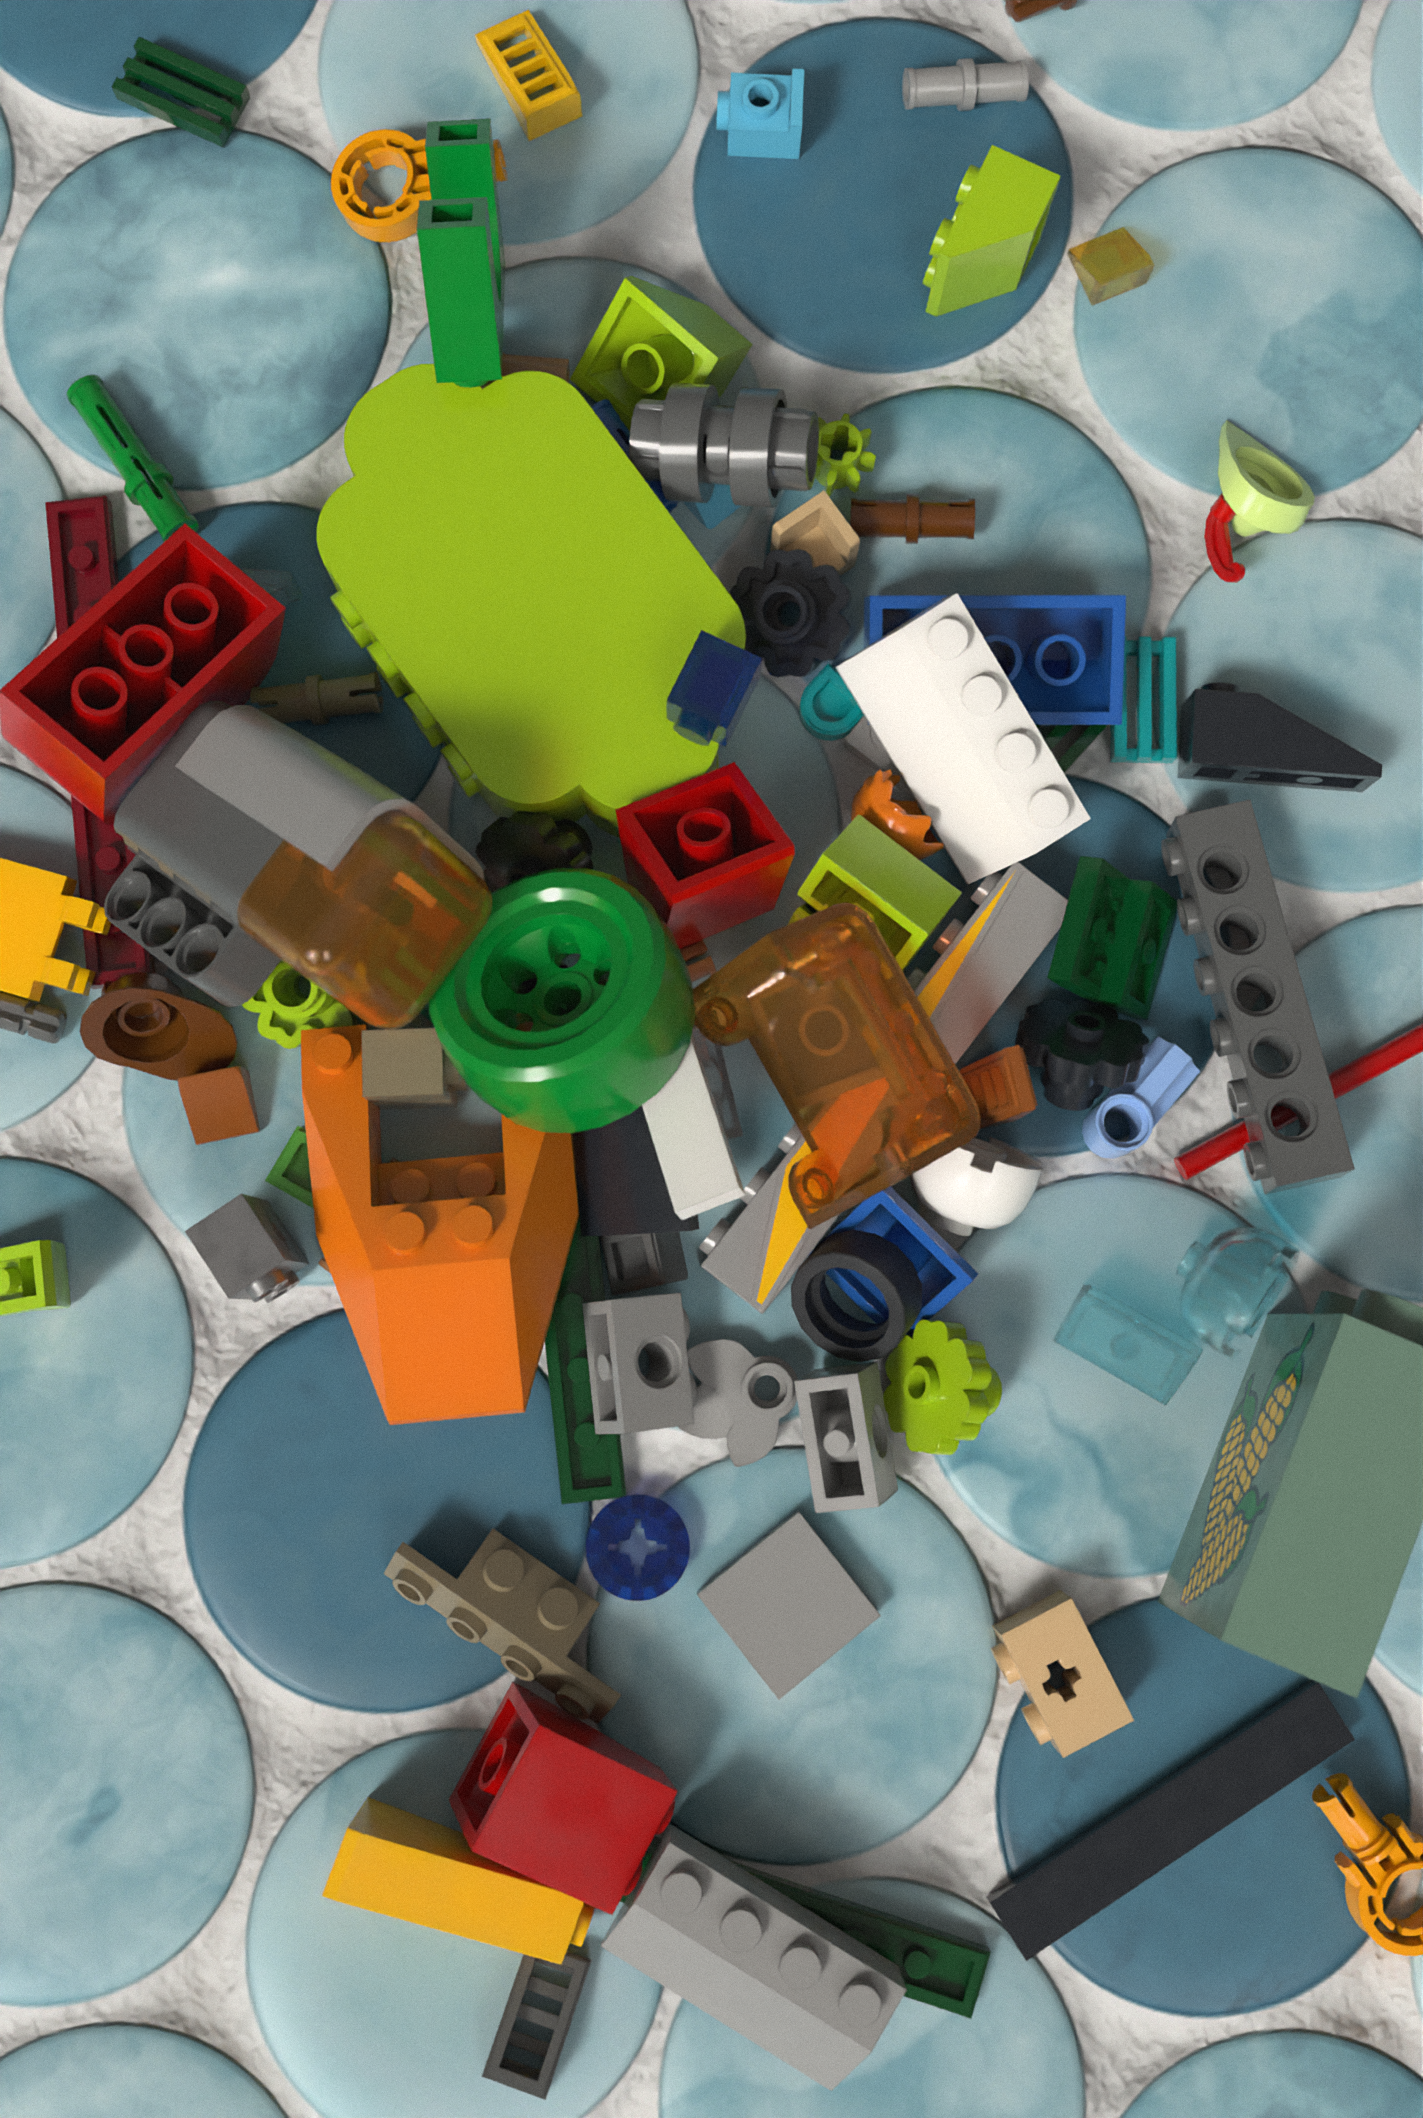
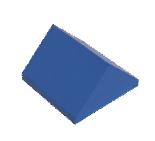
[808,1181,978,1335]

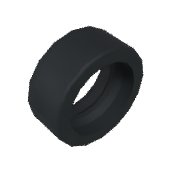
[791,1230,922,1362]

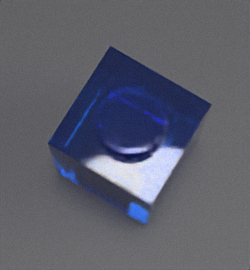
[666,630,762,747]

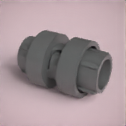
[629,382,819,508]

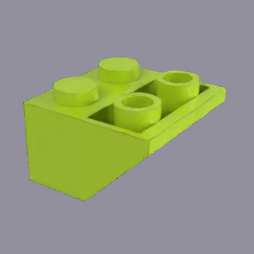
[922,145,1061,317]
[797,814,962,975]

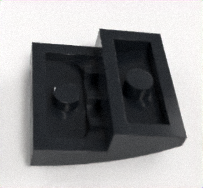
[573,1106,699,1237]

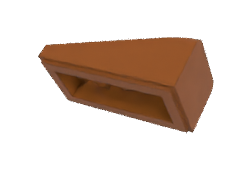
[956,1045,1038,1131]

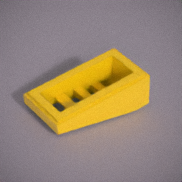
[475,10,582,141]

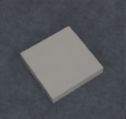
[697,1510,881,1700]

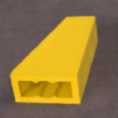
[322,1797,595,1965]

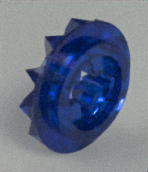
[585,1493,690,1601]

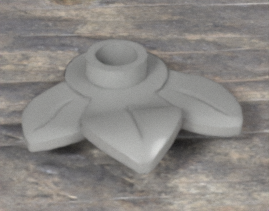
[678,1339,798,1467]

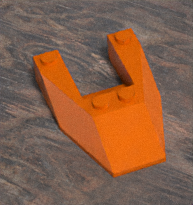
[301,1022,579,1425]

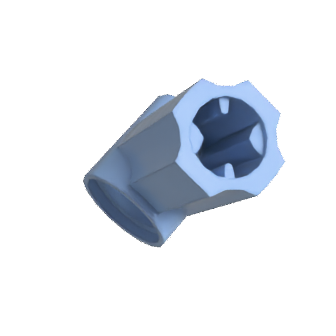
[1082,1036,1200,1159]

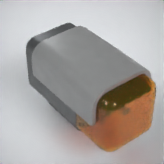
[104,701,493,1031]

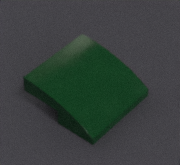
[1047,856,1177,1021]

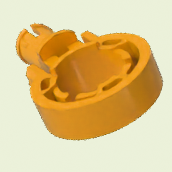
[331,129,508,242]
[1312,1773,1423,1956]

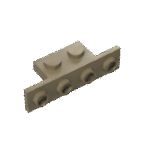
[384,1529,621,1724]

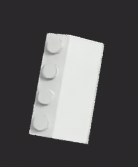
[835,593,1091,884]

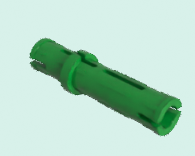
[66,375,199,542]

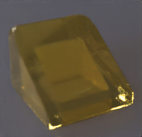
[1067,227,1155,306]

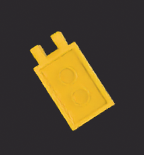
[0,858,111,1002]

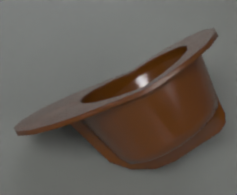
[79,972,238,1081]

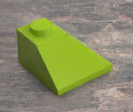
[570,276,753,431]

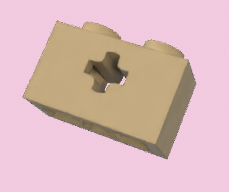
[991,1590,1134,1758]

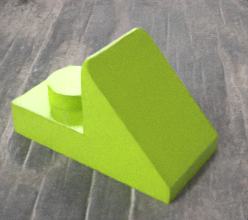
[0,1239,71,1317]

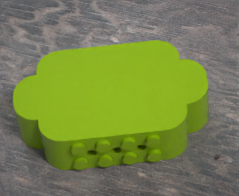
[317,364,746,838]

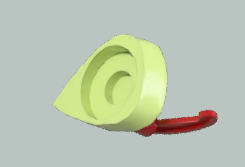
[1204,420,1315,583]

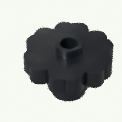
[729,549,852,677]
[475,811,593,894]
[1014,999,1149,1111]

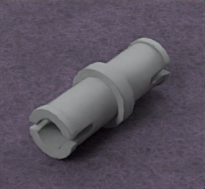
[902,58,1029,111]

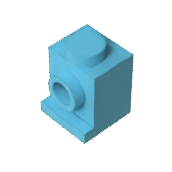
[716,68,805,159]

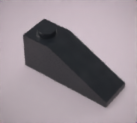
[1177,682,1382,792]

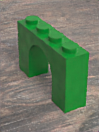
[417,118,505,388]

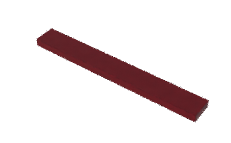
[45,495,155,989]

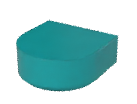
[799,662,864,741]

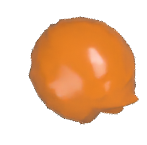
[851,769,944,860]

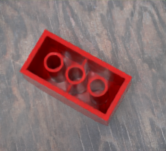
[0,524,286,825]

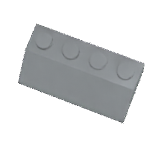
[601,1824,906,2091]

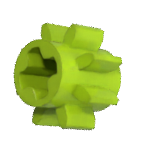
[815,413,876,497]

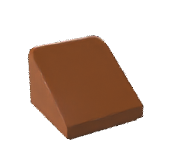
[177,1066,260,1145]

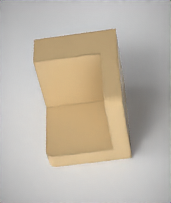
[770,490,860,575]

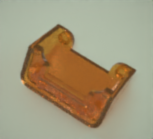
[693,902,981,1230]

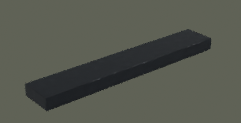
[986,1679,1355,1961]

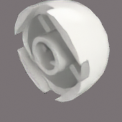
[909,1121,1043,1236]

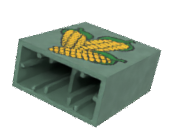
[1157,1289,1423,1698]

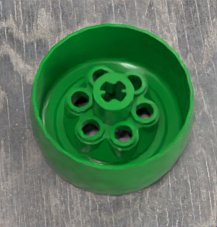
[429,868,695,1133]

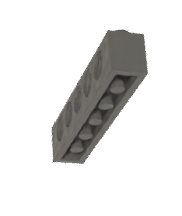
[1161,800,1355,1195]

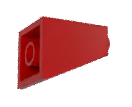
[615,762,795,949]
[449,1681,678,1915]

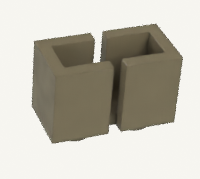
[362,1028,468,1110]

